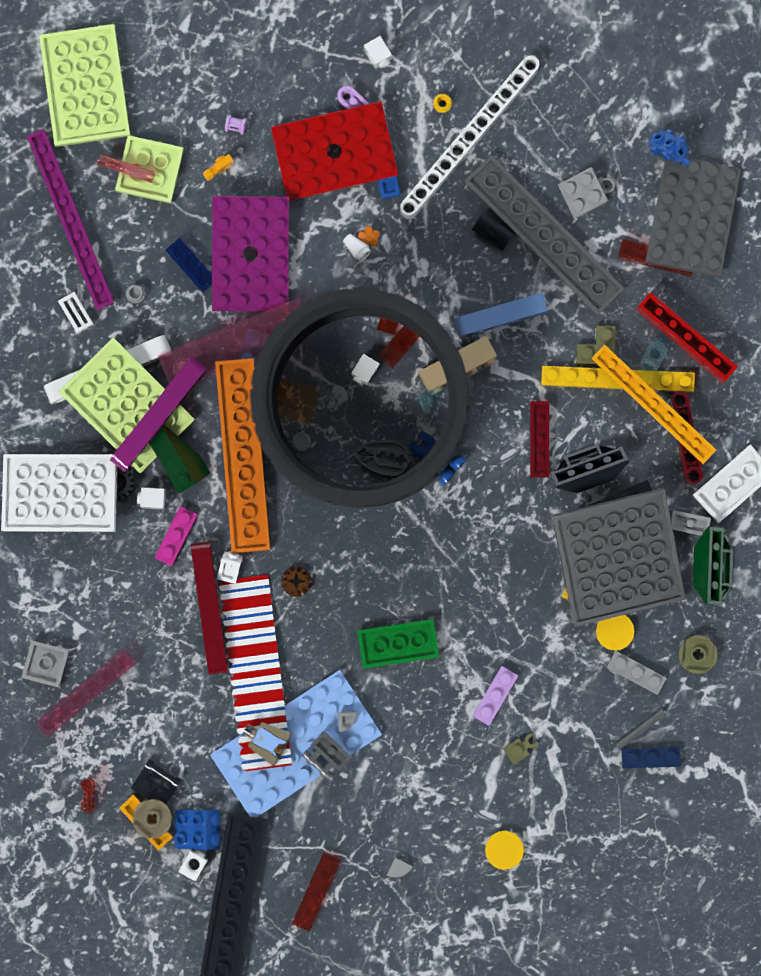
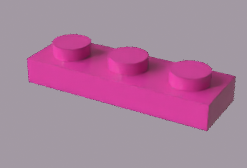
[155,506,197,566]

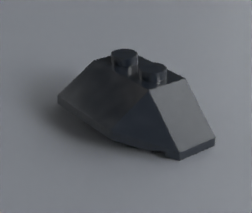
[550,443,629,493]

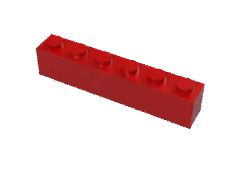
[636,292,738,384]

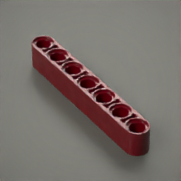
[191,541,228,675]

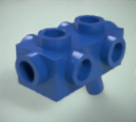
[648,129,691,166]

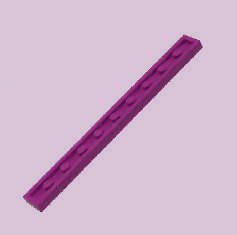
[27,129,115,311]

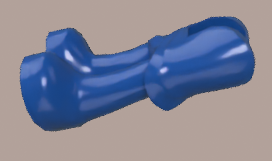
[409,431,467,486]

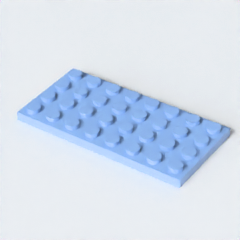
[210,670,382,817]

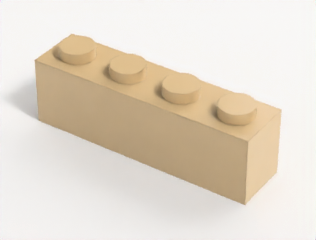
[418,336,497,394]

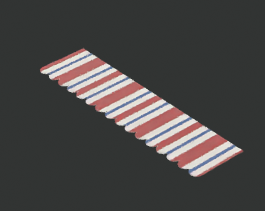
[219,574,292,771]

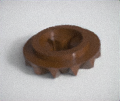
[281,566,312,597]

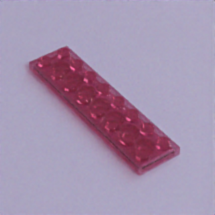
[158,298,314,384]

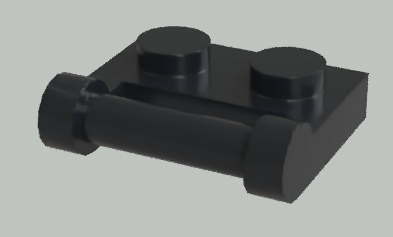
[131,759,182,805]

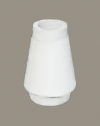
[343,234,371,261]

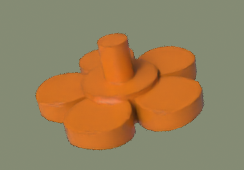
[358,226,380,246]

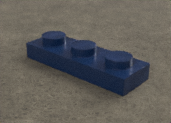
[621,747,681,769]

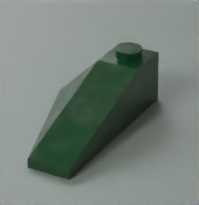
[149,424,210,494]

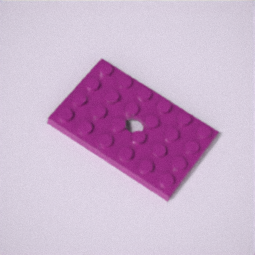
[212,196,289,312]

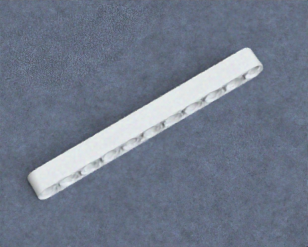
[400,56,539,219]

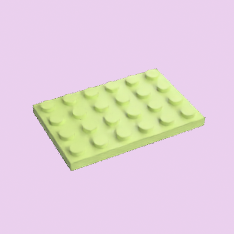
[39,24,130,147]
[58,337,195,473]

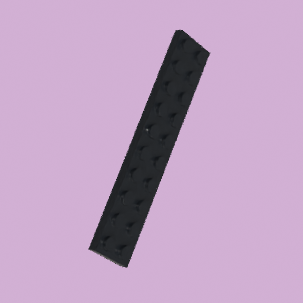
[200,812,267,976]

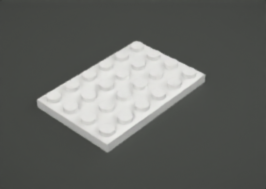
[1,454,117,532]

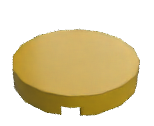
[596,615,635,651]
[485,831,524,870]

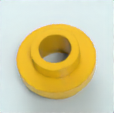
[433,94,452,113]

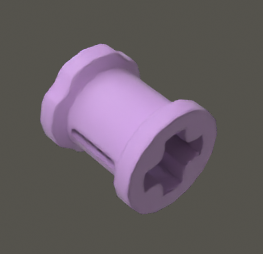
[225,115,247,135]

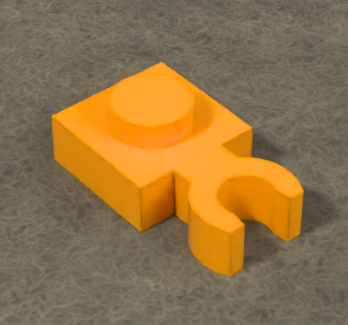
[203,154,234,181]

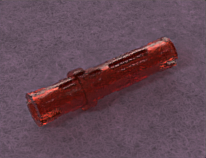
[97,153,155,183]

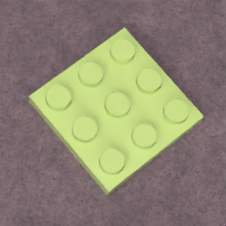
[115,135,184,204]

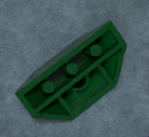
[693,527,733,605]

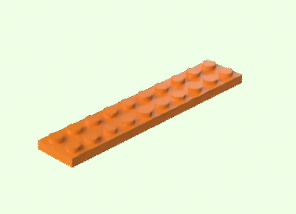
[215,358,270,553]

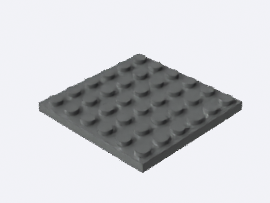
[551,488,686,627]

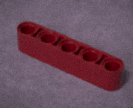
[670,392,703,485]

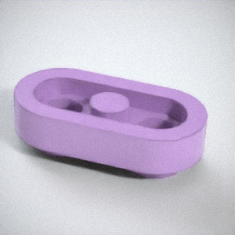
[337,86,369,109]

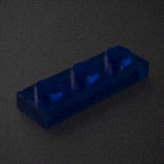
[165,238,212,293]

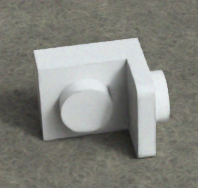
[217,551,243,584]

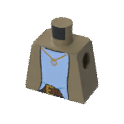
[243,722,292,766]

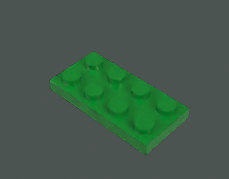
[357,619,439,669]

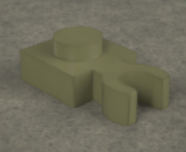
[503,733,539,765]

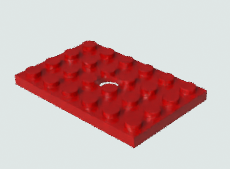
[271,101,399,201]

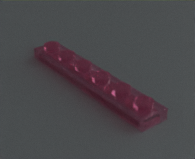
[35,648,137,738]

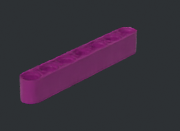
[110,357,207,472]

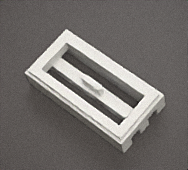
[58,292,94,334]

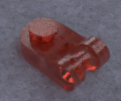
[80,778,95,814]

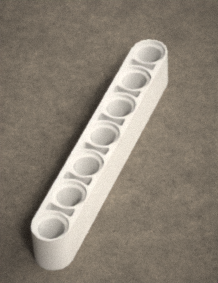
[44,335,172,404]

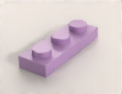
[473,666,518,726]

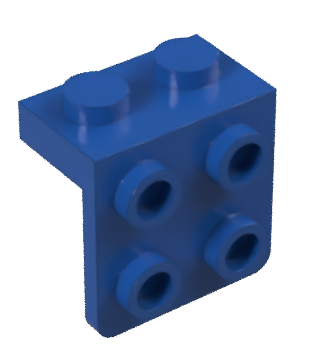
[175,810,221,850]

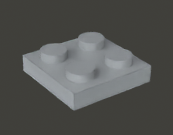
[558,167,609,219]
[21,641,70,688]

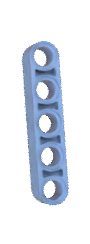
[454,293,548,338]

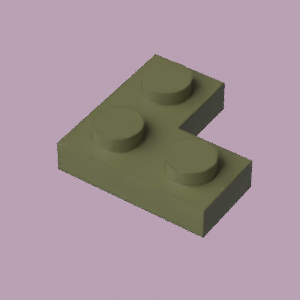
[576,326,616,365]

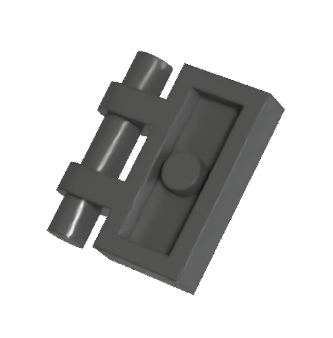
[302,731,352,781]

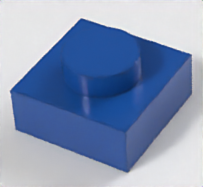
[378,176,400,200]

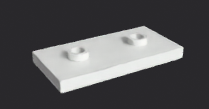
[693,444,761,523]

